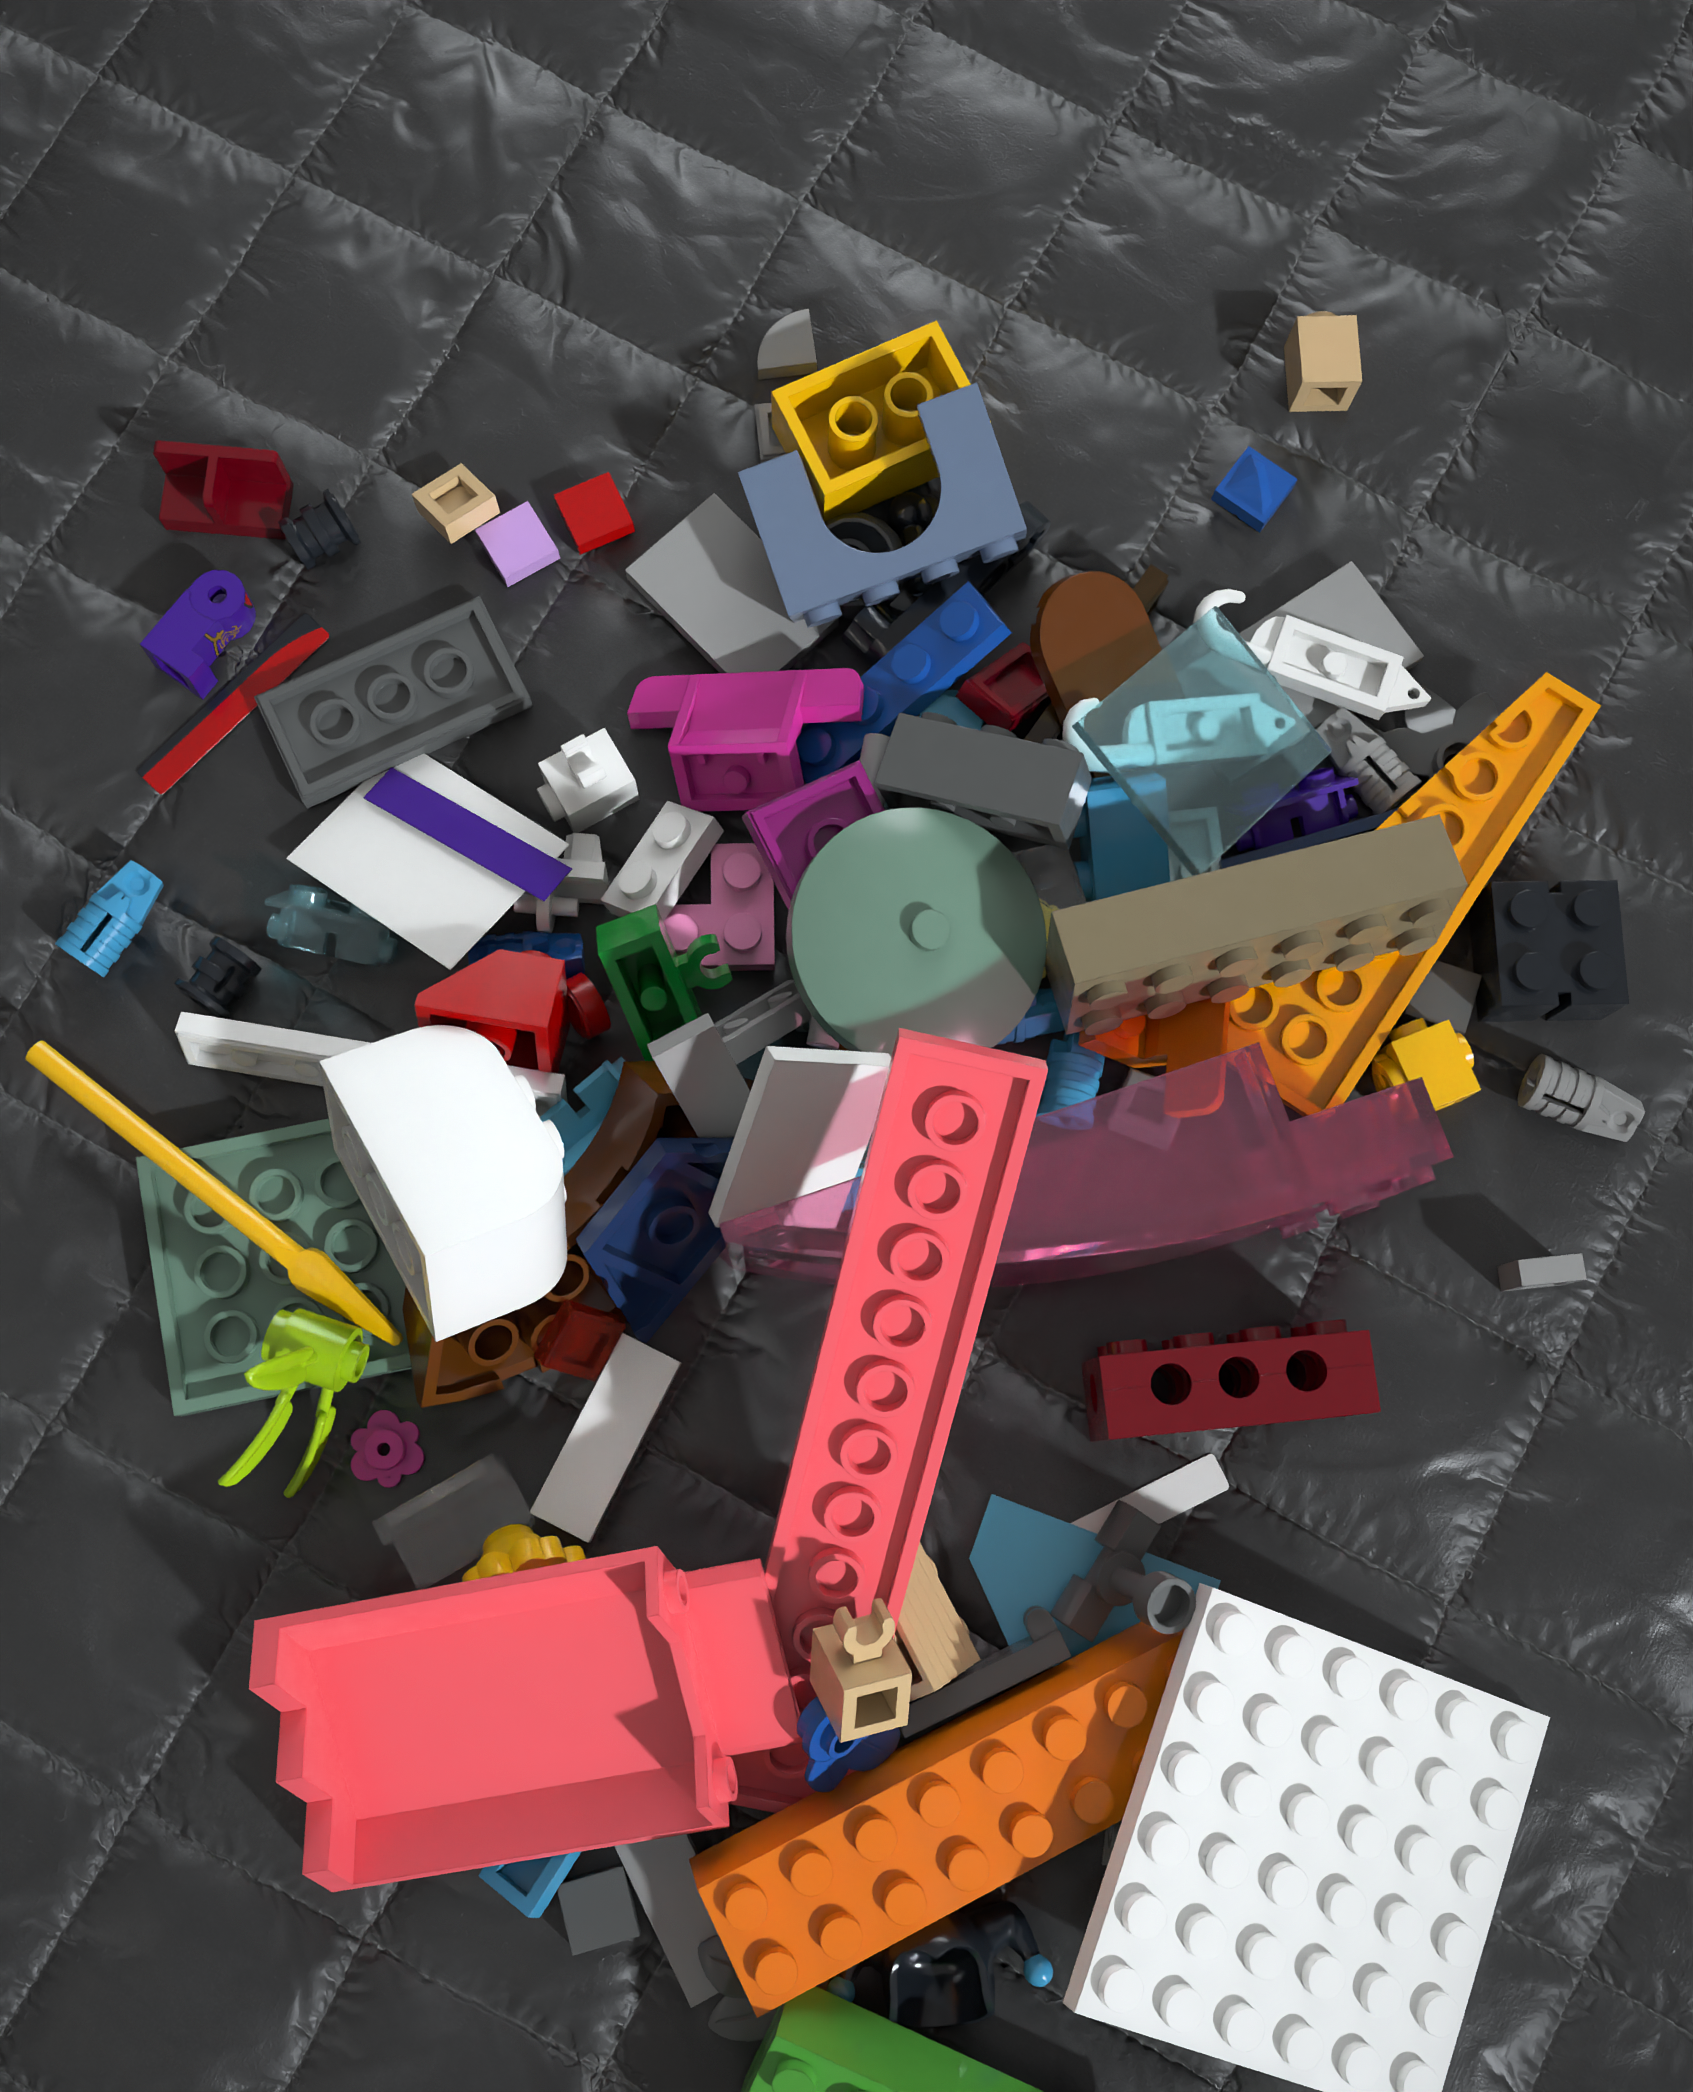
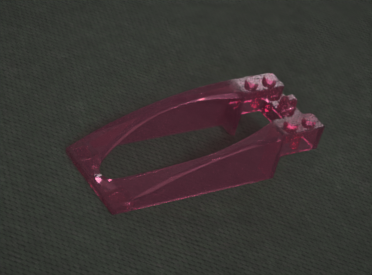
[719,1042,1454,1288]

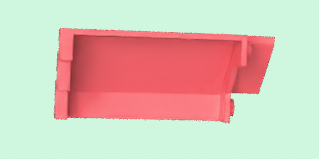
[249,1546,802,1892]

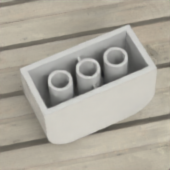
[319,1025,567,1342]

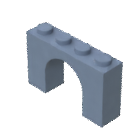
[738,382,1027,628]

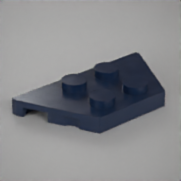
[576,1138,741,1343]

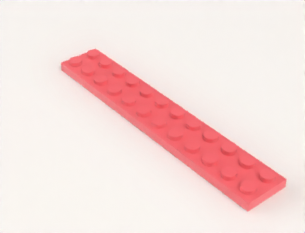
[726,1028,1048,1813]

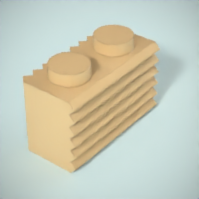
[894,1543,981,1702]

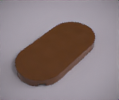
[1030,571,1195,807]

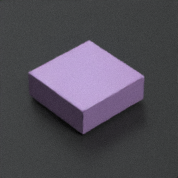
[475,501,560,587]

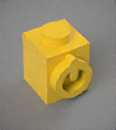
[1371,1018,1481,1123]

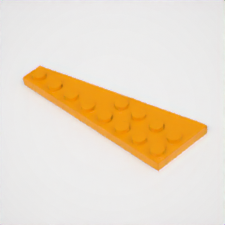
[1225,672,1601,1129]

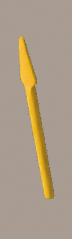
[25,1040,403,1346]

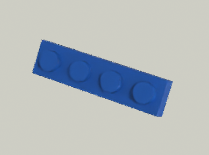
[796,581,1012,784]

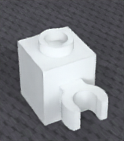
[536,728,640,833]

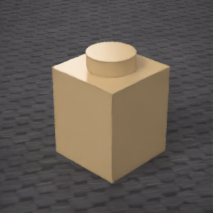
[1284,311,1362,412]

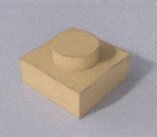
[412,463,500,544]

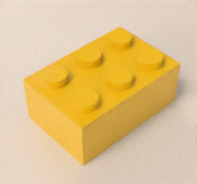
[771,320,991,522]

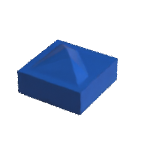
[1211,446,1298,533]

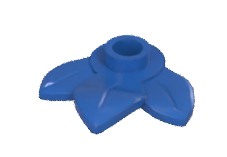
[797,1697,901,1792]

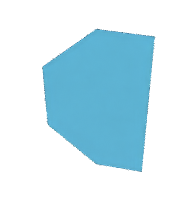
[969,1494,1221,1667]

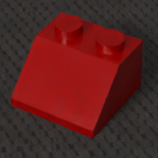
[414,949,570,1073]

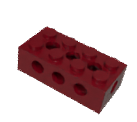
[1081,1319,1381,1442]

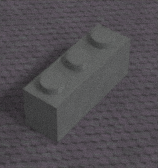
[874,712,1092,849]

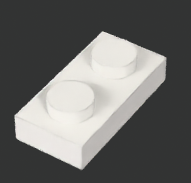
[600,801,724,922]

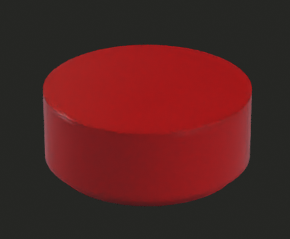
[566,973,611,1039]

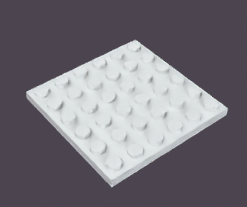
[1063,1583,1550,2092]

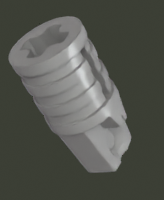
[1314,707,1422,815]
[1518,1054,1645,1142]

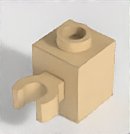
[810,1598,912,1743]

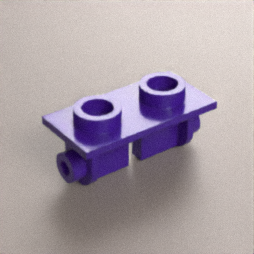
[1221,767,1359,852]

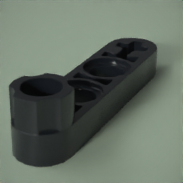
[842,501,1051,668]

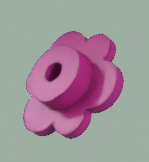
[351,1410,425,1488]

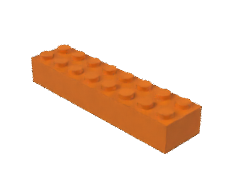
[689,1622,1185,2018]

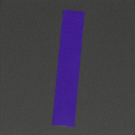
[363,767,572,901]

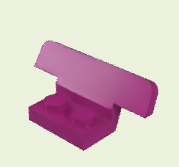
[627,668,864,811]

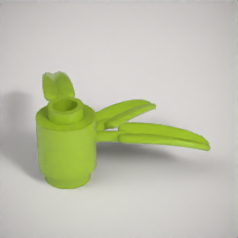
[218,1308,370,1498]

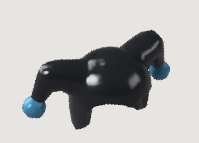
[826,1901,1053,2029]

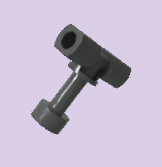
[1050,1500,1196,1642]

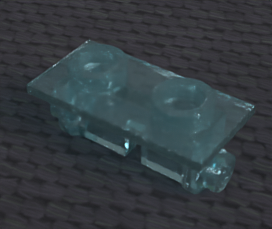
[265,884,398,967]

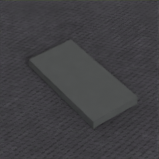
[254,596,533,809]

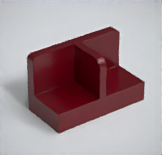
[153,440,294,540]

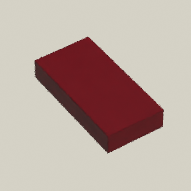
[955,642,1051,731]

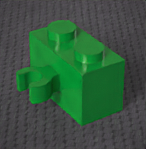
[596,904,732,1061]

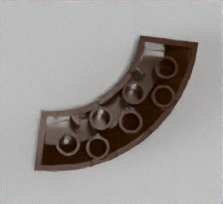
[402,1061,754,1408]

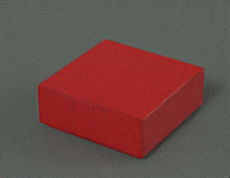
[554,472,635,555]

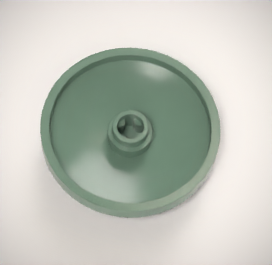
[786,808,1047,1057]

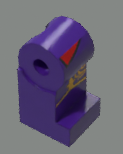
[140,570,256,700]

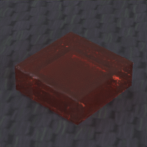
[534,1299,626,1382]

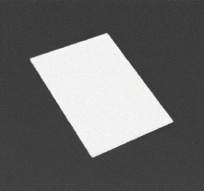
[286,754,570,970]

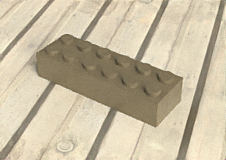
[1044,814,1468,1035]

